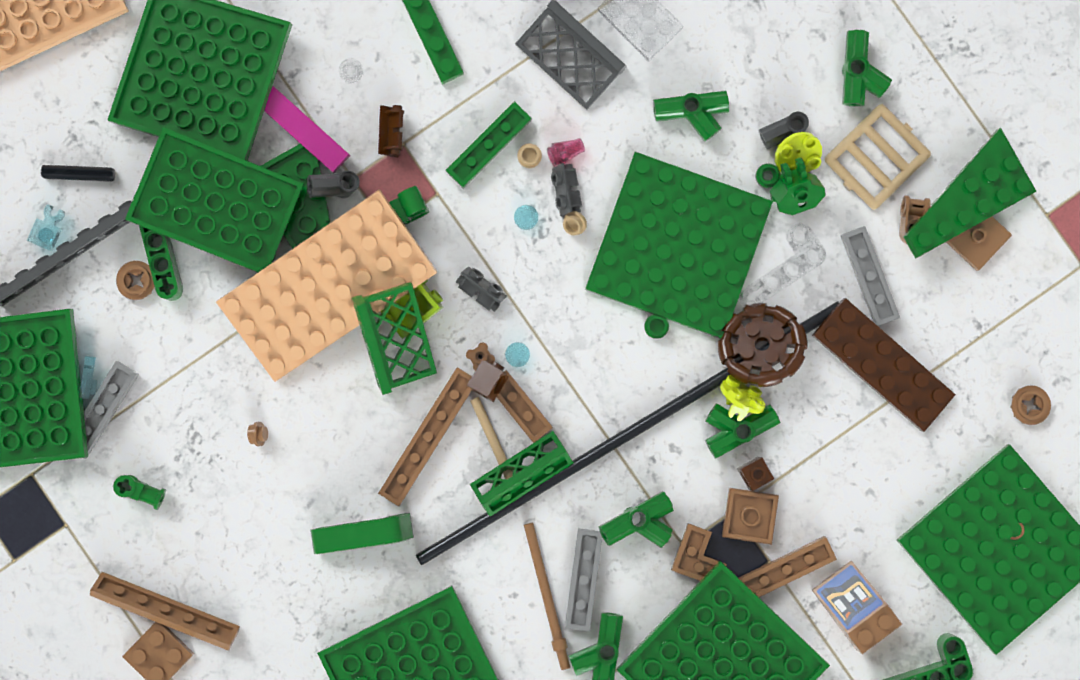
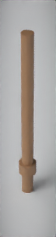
[524,522,571,670]

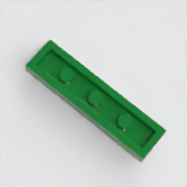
[402,0,464,84]
[445,101,532,189]

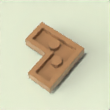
[671,523,727,581]

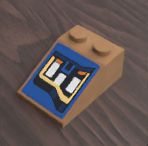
[812,561,902,654]

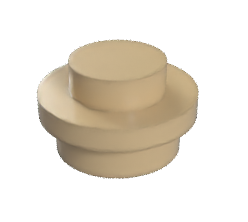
[517,144,542,168]
[563,211,587,235]

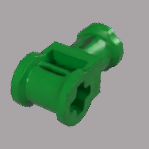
[113,475,166,510]

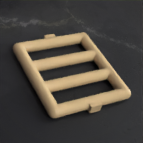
[825,104,931,210]

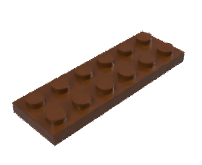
[812,298,956,432]

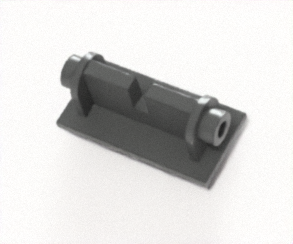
[551,163,582,216]
[456,266,507,312]

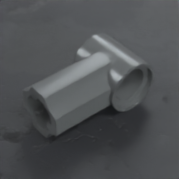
[758,111,809,149]
[307,170,360,199]

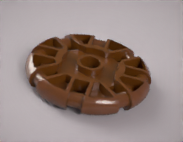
[717,303,808,387]

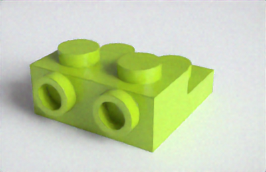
[380,280,444,339]

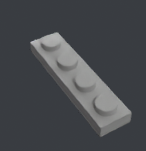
[840,226,900,326]
[83,361,139,459]
[565,528,602,632]

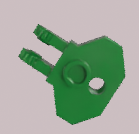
[769,157,826,215]

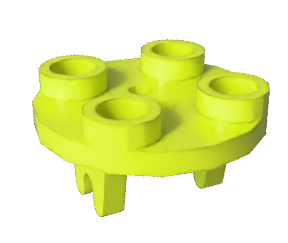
[775,132,822,172]
[720,375,765,421]

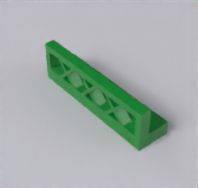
[469,431,573,517]

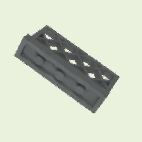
[515,0,627,110]

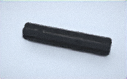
[41,165,115,181]

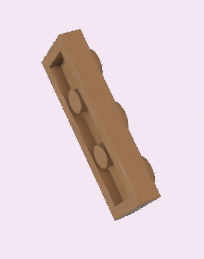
[497,370,553,443]

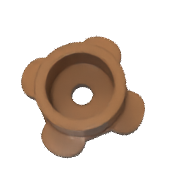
[466,342,495,371]

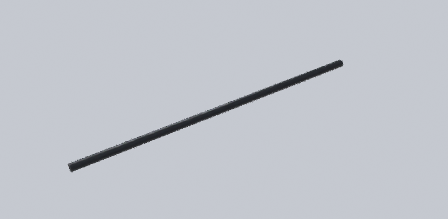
[416,301,839,565]

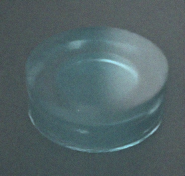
[514,205,538,230]
[505,342,530,367]

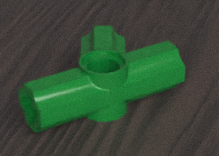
[842,29,892,107]
[653,91,729,142]
[705,403,781,459]
[598,491,674,548]
[568,612,623,680]

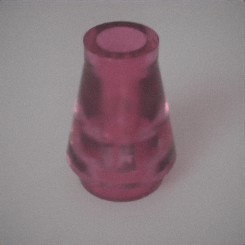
[547,138,585,166]

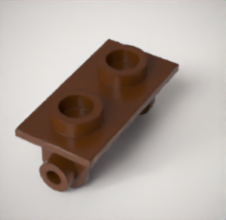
[378,105,405,158]

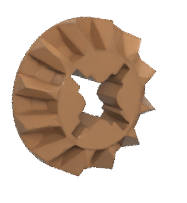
[116,261,155,300]
[1010,385,1051,425]

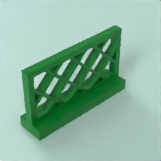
[352,282,437,395]

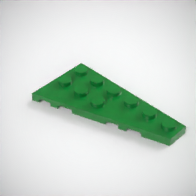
[903,128,1037,259]
[261,144,331,249]

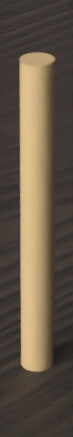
[470,397,513,480]

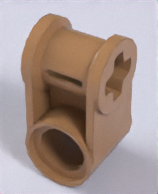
[899,195,931,244]

